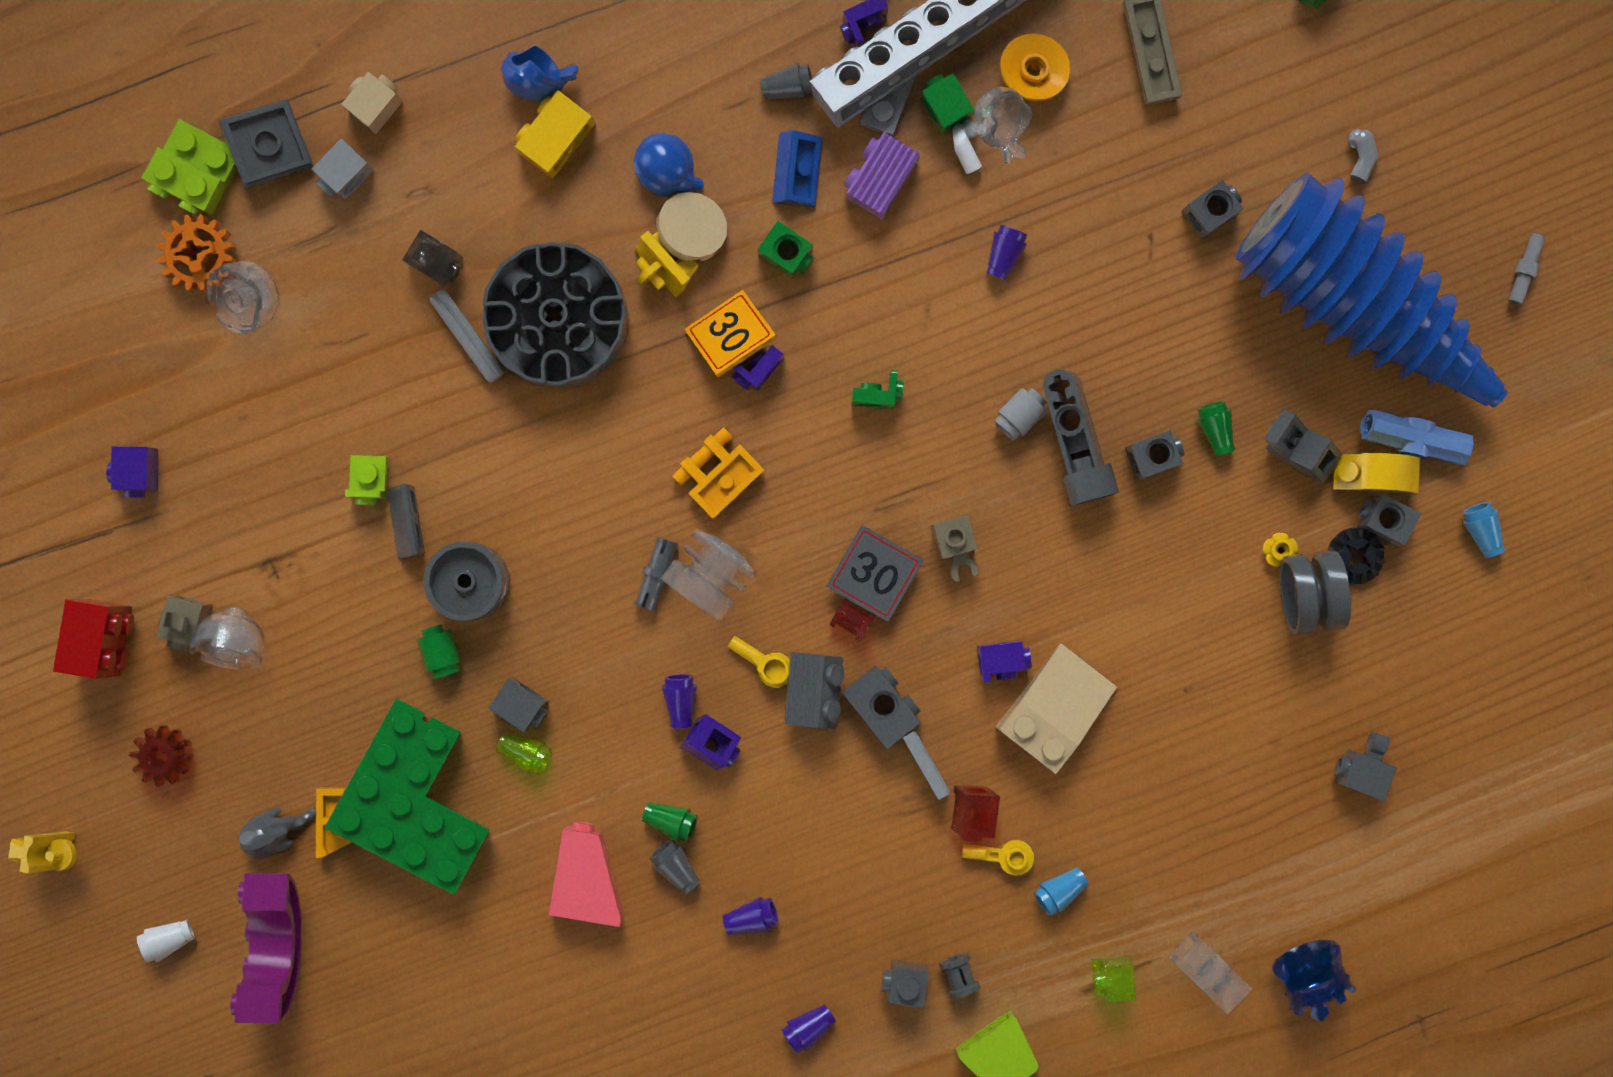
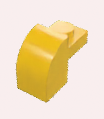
[1333,453,1420,493]

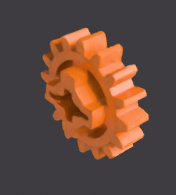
[156,214,237,293]

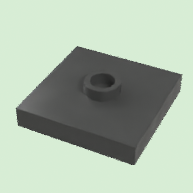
[219,99,313,189]

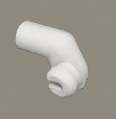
[952,119,982,174]

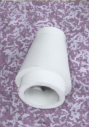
[137,919,195,963]

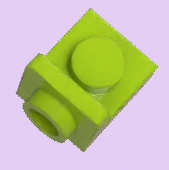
[345,455,389,506]

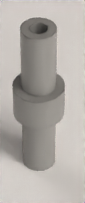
[1508,233,1546,305]

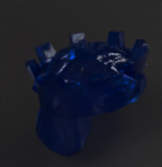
[1272,940,1356,1022]

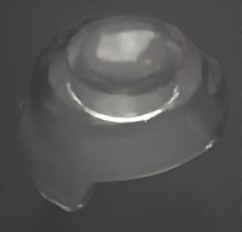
[973,86,1033,164]

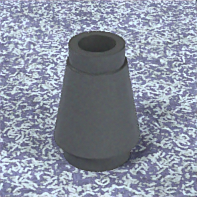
[760,63,813,100]
[650,840,700,894]

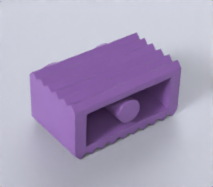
[844,132,920,220]

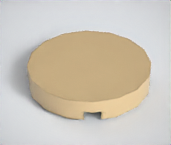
[656,192,727,262]

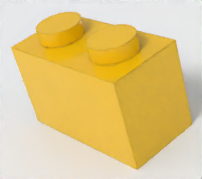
[514,90,595,179]

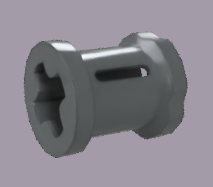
[939,953,981,999]

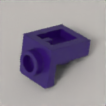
[840,0,888,47]
[731,345,785,391]

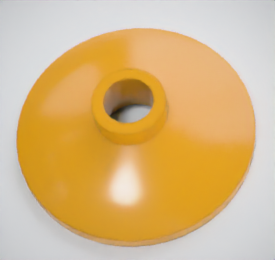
[1000,33,1070,101]

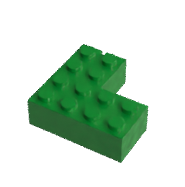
[324,698,490,895]

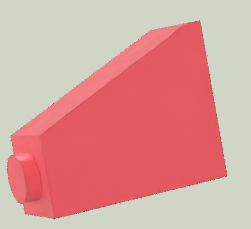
[548,821,624,927]

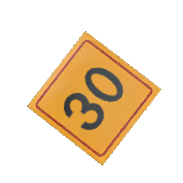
[684,290,777,377]

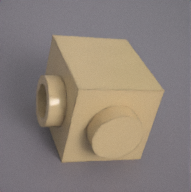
[341,72,402,134]

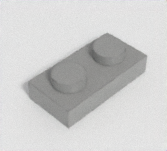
[860,60,917,137]

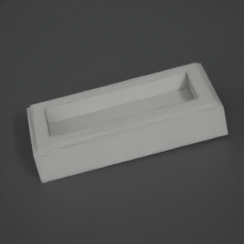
[902,730,950,800]

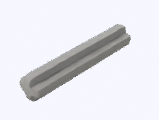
[430,289,504,383]

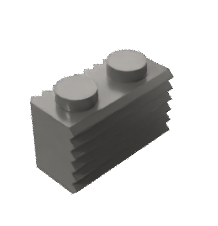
[784,652,844,729]

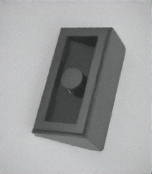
[388,484,425,559]

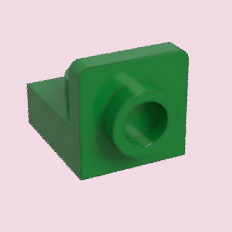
[851,370,904,410]

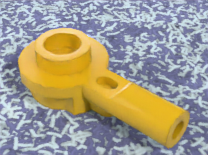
[728,636,790,688]
[962,839,1034,876]

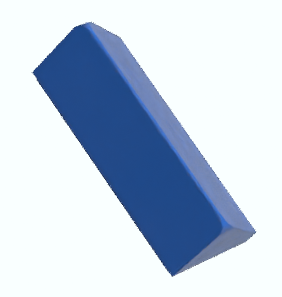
[772,130,822,207]

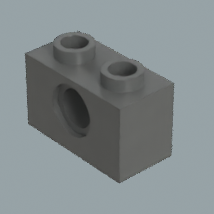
[842,665,921,749]

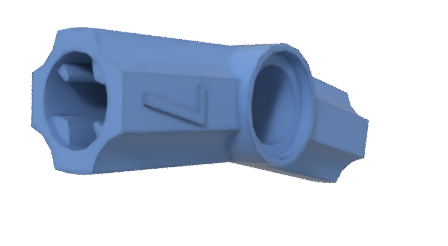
[1359,410,1474,465]

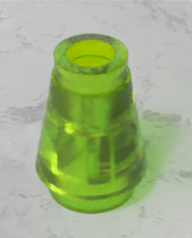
[496,732,552,775]

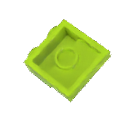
[141,119,237,216]

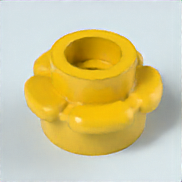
[1263,533,1298,567]

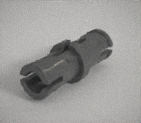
[634,537,679,611]

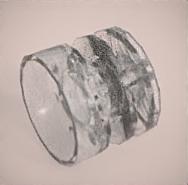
[661,529,757,622]

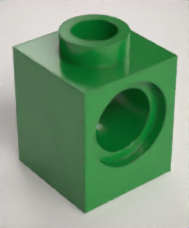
[920,73,974,135]
[757,220,815,279]

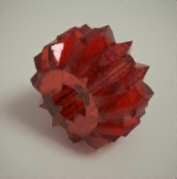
[128,725,194,787]

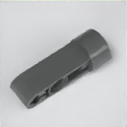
[1043,369,1119,506]

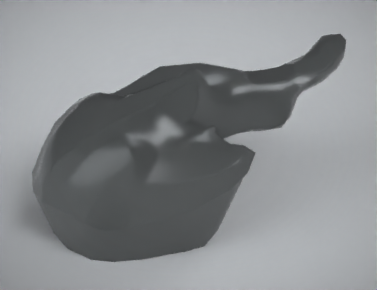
[239,807,316,859]

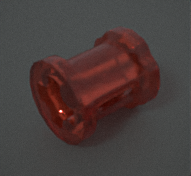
[829,597,875,643]

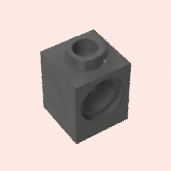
[1182,180,1243,239]
[1125,430,1185,480]
[1357,494,1421,546]
[488,677,548,732]

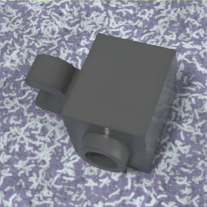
[1334,732,1397,801]

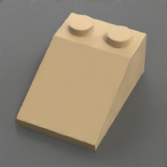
[995,643,1117,774]

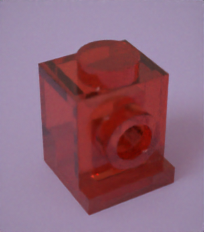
[951,785,1000,843]

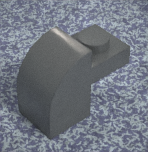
[1265,409,1343,484]

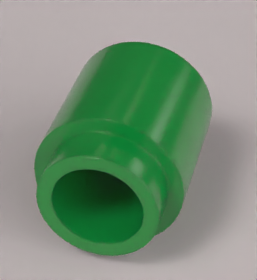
[416,624,461,679]

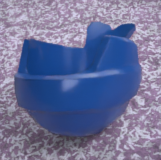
[501,45,578,102]
[633,133,704,196]

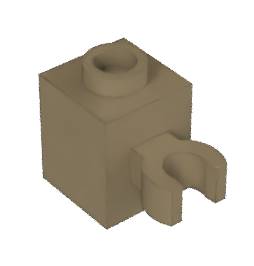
[931,515,978,582]
[156,595,213,651]

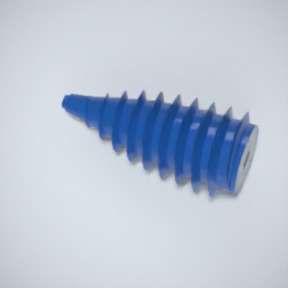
[1236,172,1508,408]

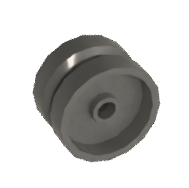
[424,542,510,621]
[1280,550,1351,635]

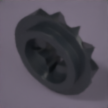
[1328,528,1386,584]

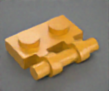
[672,427,765,520]

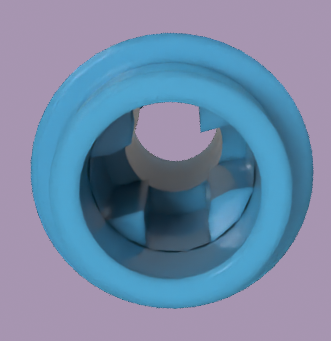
[1463,502,1505,558]
[1033,867,1089,916]

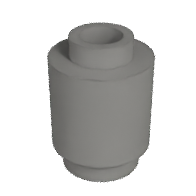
[994,388,1047,441]

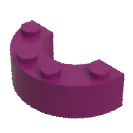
[230,873,302,1023]

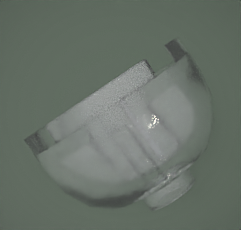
[207,260,279,334]
[189,607,265,670]

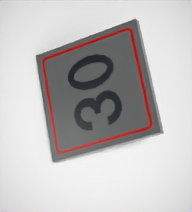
[826,525,924,622]

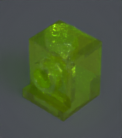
[1091,957,1136,1002]

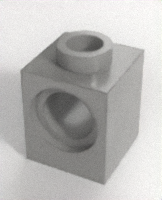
[312,138,374,200]

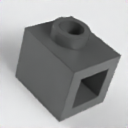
[881,960,929,1008]

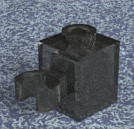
[402,230,463,287]

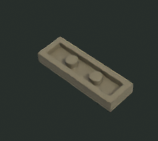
[1122,0,1182,106]

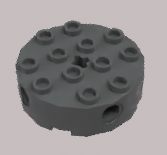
[482,242,629,389]

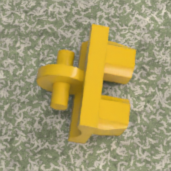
[634,231,699,298]
[8,831,77,874]

